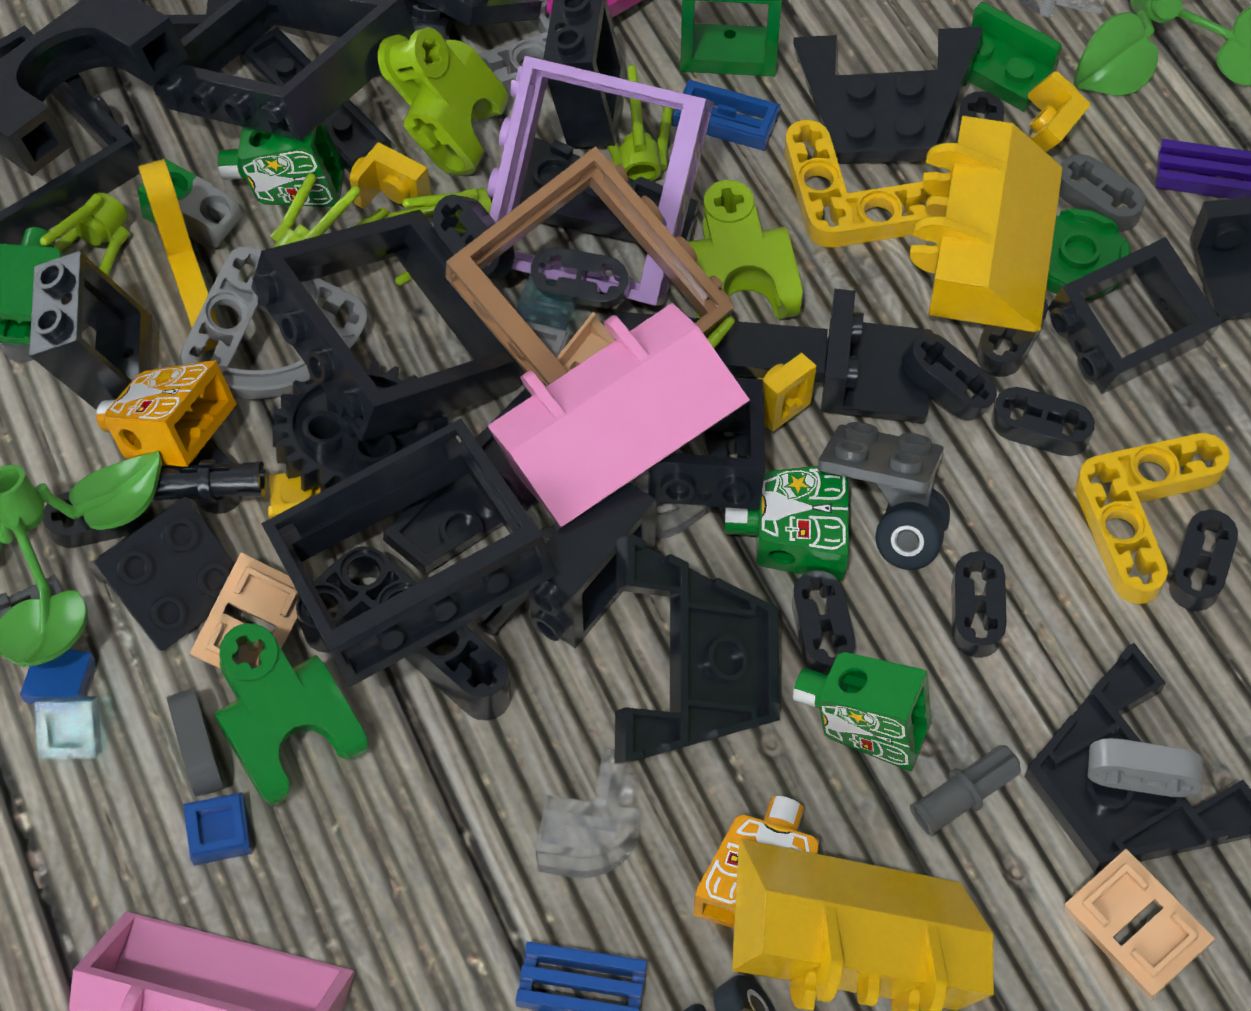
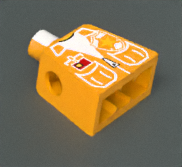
[96,360,237,467]
[693,796,819,929]

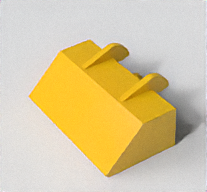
[910,116,1063,332]
[732,839,994,1011]

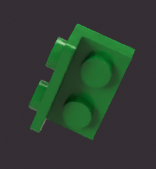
[968,2,1062,112]

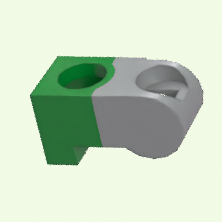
[137,158,242,248]

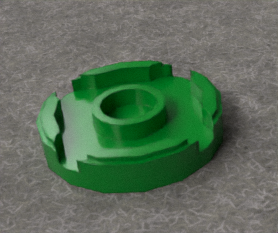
[1046,208,1131,300]

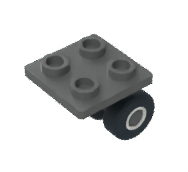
[817,422,950,570]

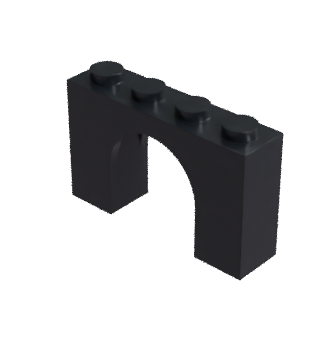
[0,0,189,176]

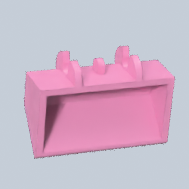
[488,303,750,528]
[69,912,355,1011]

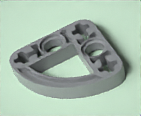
[178,246,367,399]

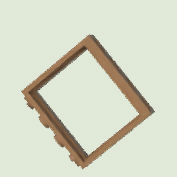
[445,146,734,387]

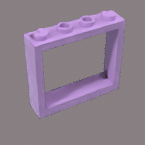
[487,56,714,306]

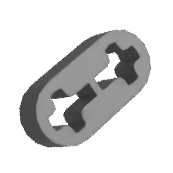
[1088,738,1204,797]

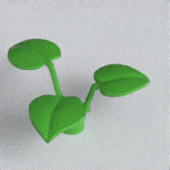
[1073,0,1251,96]
[0,451,162,668]

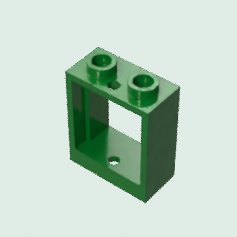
[680,0,782,77]

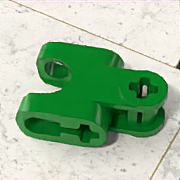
[213,623,368,807]

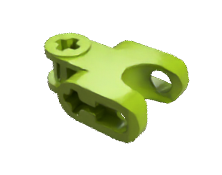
[378,27,509,175]
[687,180,803,319]

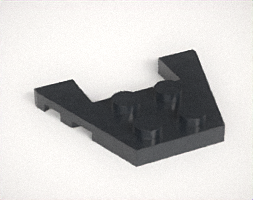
[793,26,983,164]
[614,534,780,765]
[1024,643,1251,871]

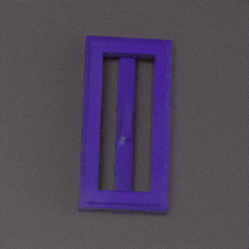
[1155,139,1251,199]

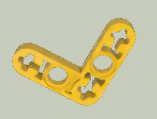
[784,120,933,248]
[138,159,220,353]
[1075,433,1231,604]

